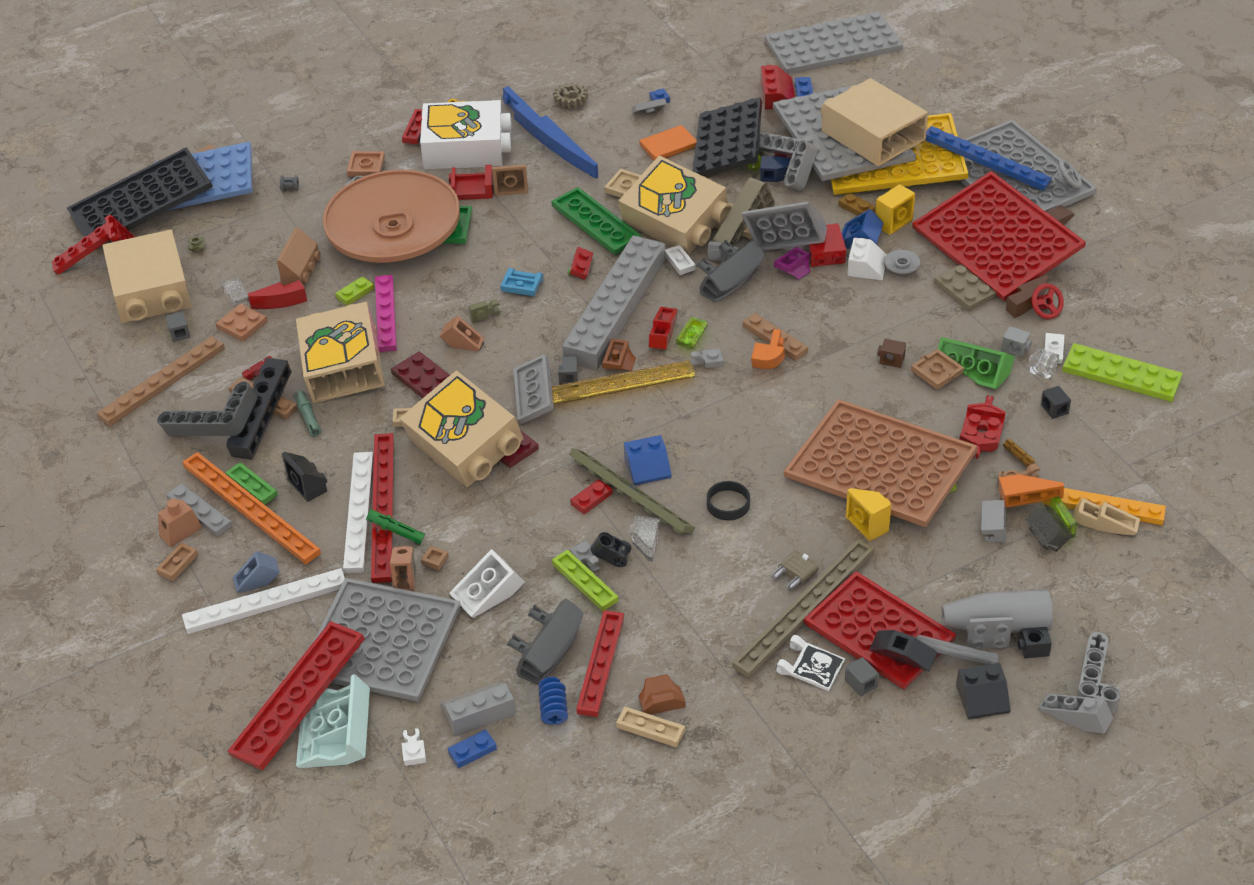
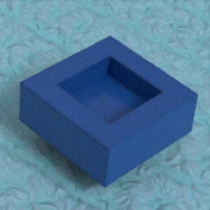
[649,89,670,103]

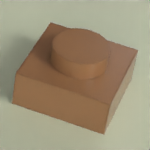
[421,546,449,571]

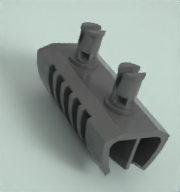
[696,240,765,302]
[507,599,584,684]

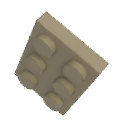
[934,264,996,311]

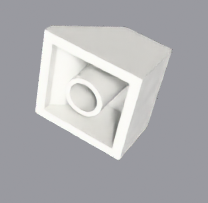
[848,238,887,280]

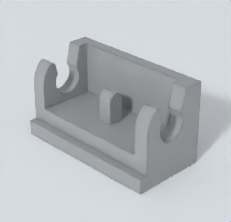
[981,500,1006,543]

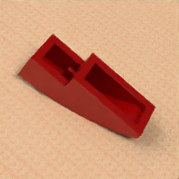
[247,280,307,309]
[648,307,678,350]

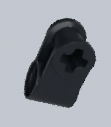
[590,532,632,567]

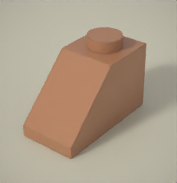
[439,315,484,351]

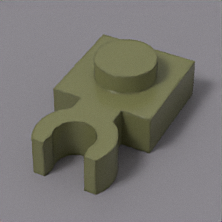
[469,299,500,323]

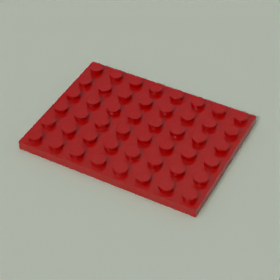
[912,171,1086,301]

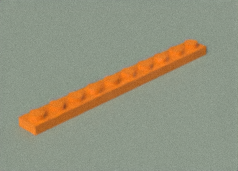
[182,452,321,565]

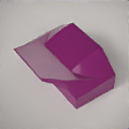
[774,246,811,280]

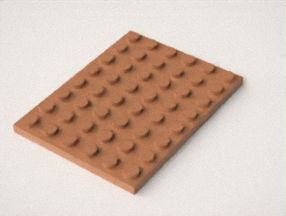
[784,399,977,527]

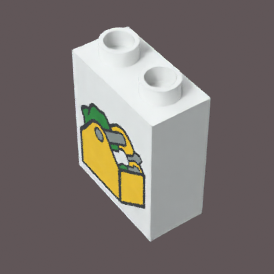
[420,100,511,169]

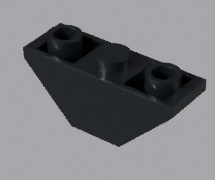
[869,630,937,672]

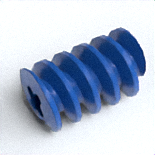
[538,677,568,725]

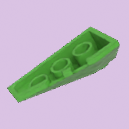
[938,337,1015,389]

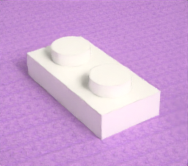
[665,245,696,275]

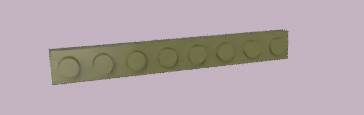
[569,448,695,535]

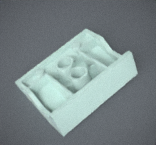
[296,674,370,768]

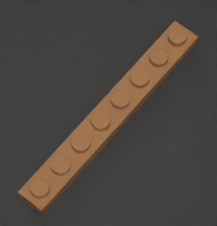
[97,336,225,426]

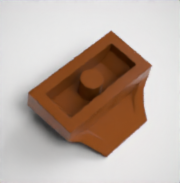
[602,338,636,371]
[639,674,686,715]

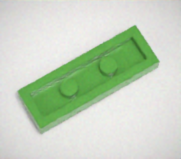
[225,462,278,505]

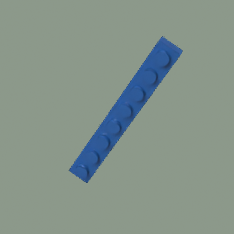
[926,126,1052,191]

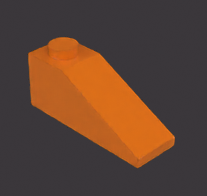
[999,474,1064,508]

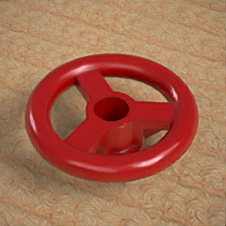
[1032,283,1064,319]

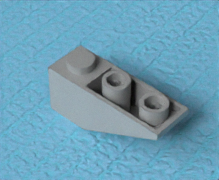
[1038,693,1113,733]

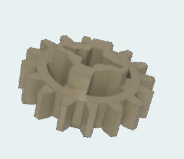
[553,82,588,109]

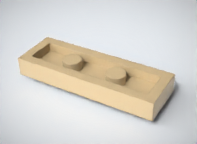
[616,707,685,748]

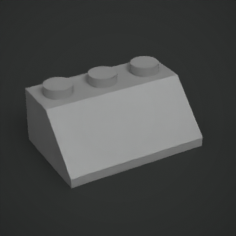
[440,681,515,737]

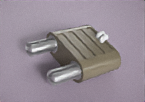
[771,550,819,590]

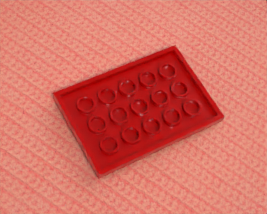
[804,571,956,690]

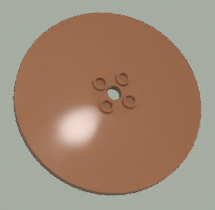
[323,170,460,263]

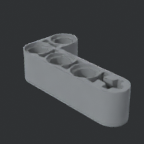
[1077,632,1121,714]

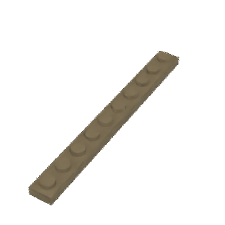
[732,539,874,678]

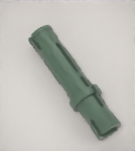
[294,390,322,437]

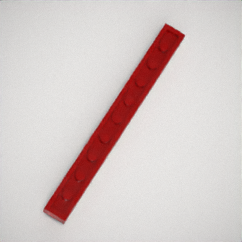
[371,433,394,583]

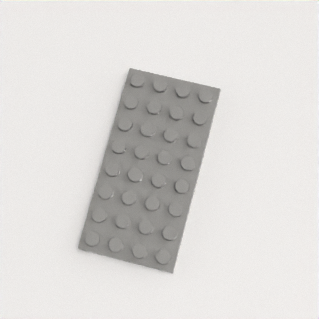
[765,12,903,74]

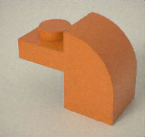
[751,329,785,369]

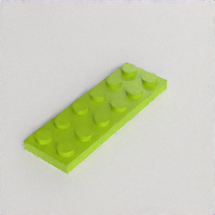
[1062,343,1183,402]

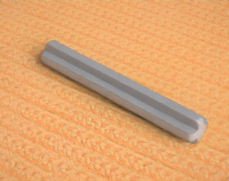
[916,635,998,665]

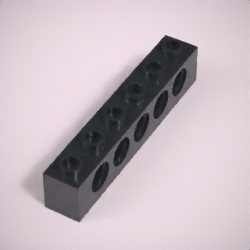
[226,358,292,460]

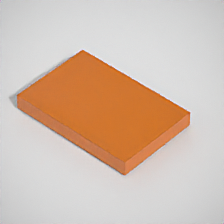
[639,125,697,160]

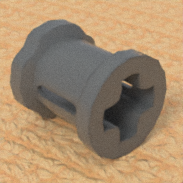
[280,175,299,190]

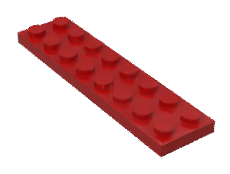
[227,621,365,771]

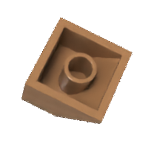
[492,165,528,196]

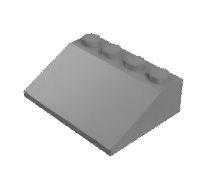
[742,201,827,251]

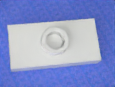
[1043,333,1064,364]

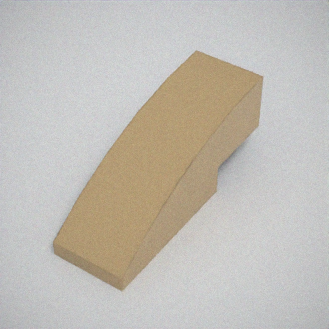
[1072,498,1140,535]

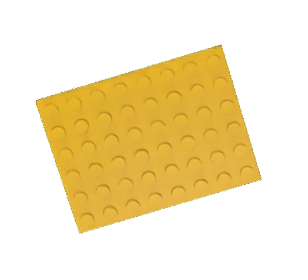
[830,113,968,195]

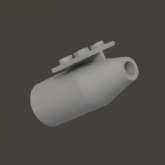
[941,589,1053,649]

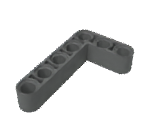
[157,381,257,436]

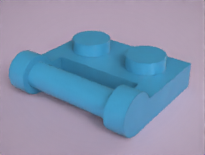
[500,268,544,296]

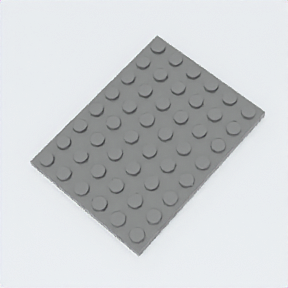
[773,84,916,181]
[959,120,1097,212]

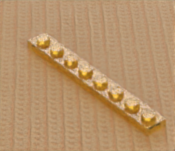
[552,360,695,405]

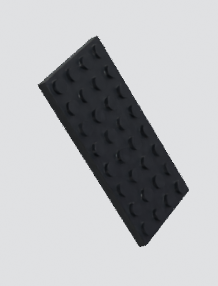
[67,147,213,241]

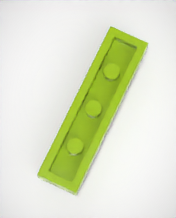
[552,550,619,612]

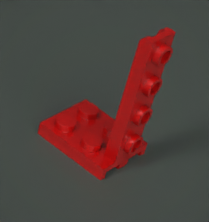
[52,214,135,274]

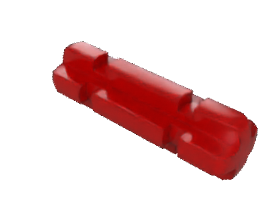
[242,356,272,380]

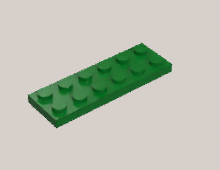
[551,187,642,255]

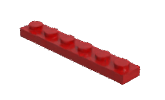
[576,610,624,717]

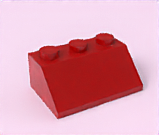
[761,65,795,110]

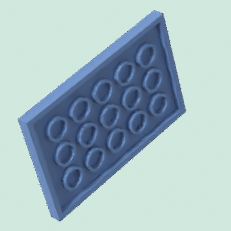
[154,142,253,211]

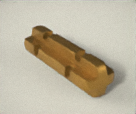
[1003,439,1035,467]

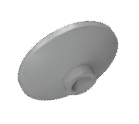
[885,250,920,274]

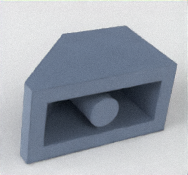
[233,551,280,593]

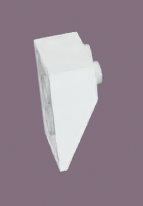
[449,549,525,618]

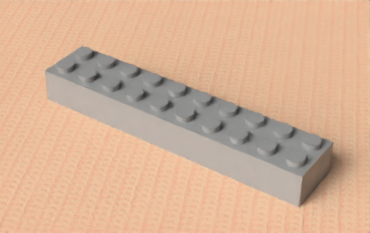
[562,235,666,371]

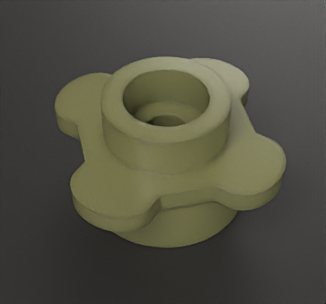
[187,237,205,252]

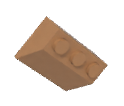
[277,227,321,286]

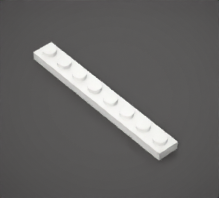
[343,452,374,573]
[182,568,345,634]

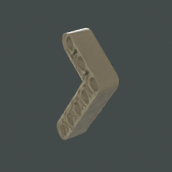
[713,177,775,246]

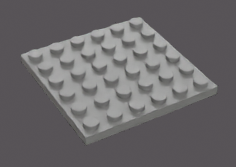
[313,578,461,702]

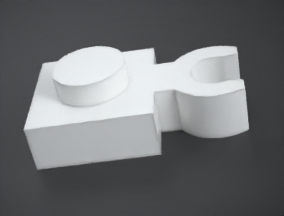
[402,728,426,766]

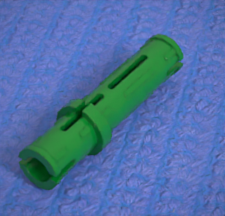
[366,508,425,545]

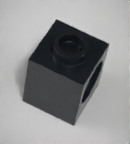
[1040,386,1071,419]
[1017,627,1052,659]

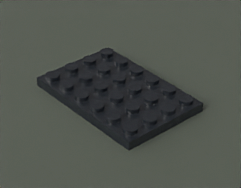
[693,97,762,176]

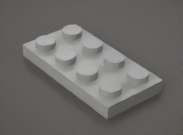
[513,354,554,425]

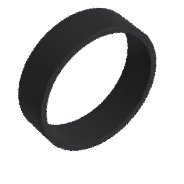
[707,481,750,521]

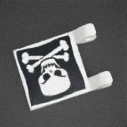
[776,635,845,692]

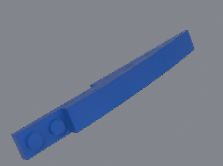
[502,86,598,179]

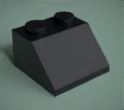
[282,452,327,502]
[956,663,1011,719]

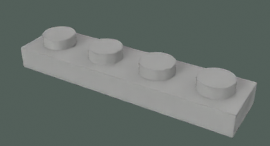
[166,484,232,537]

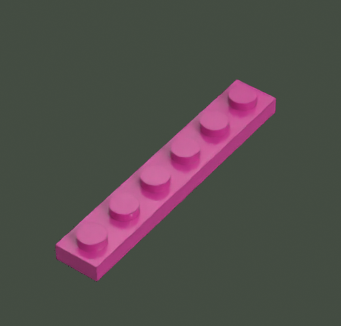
[375,275,397,352]

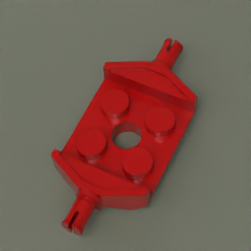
[959,395,1006,459]

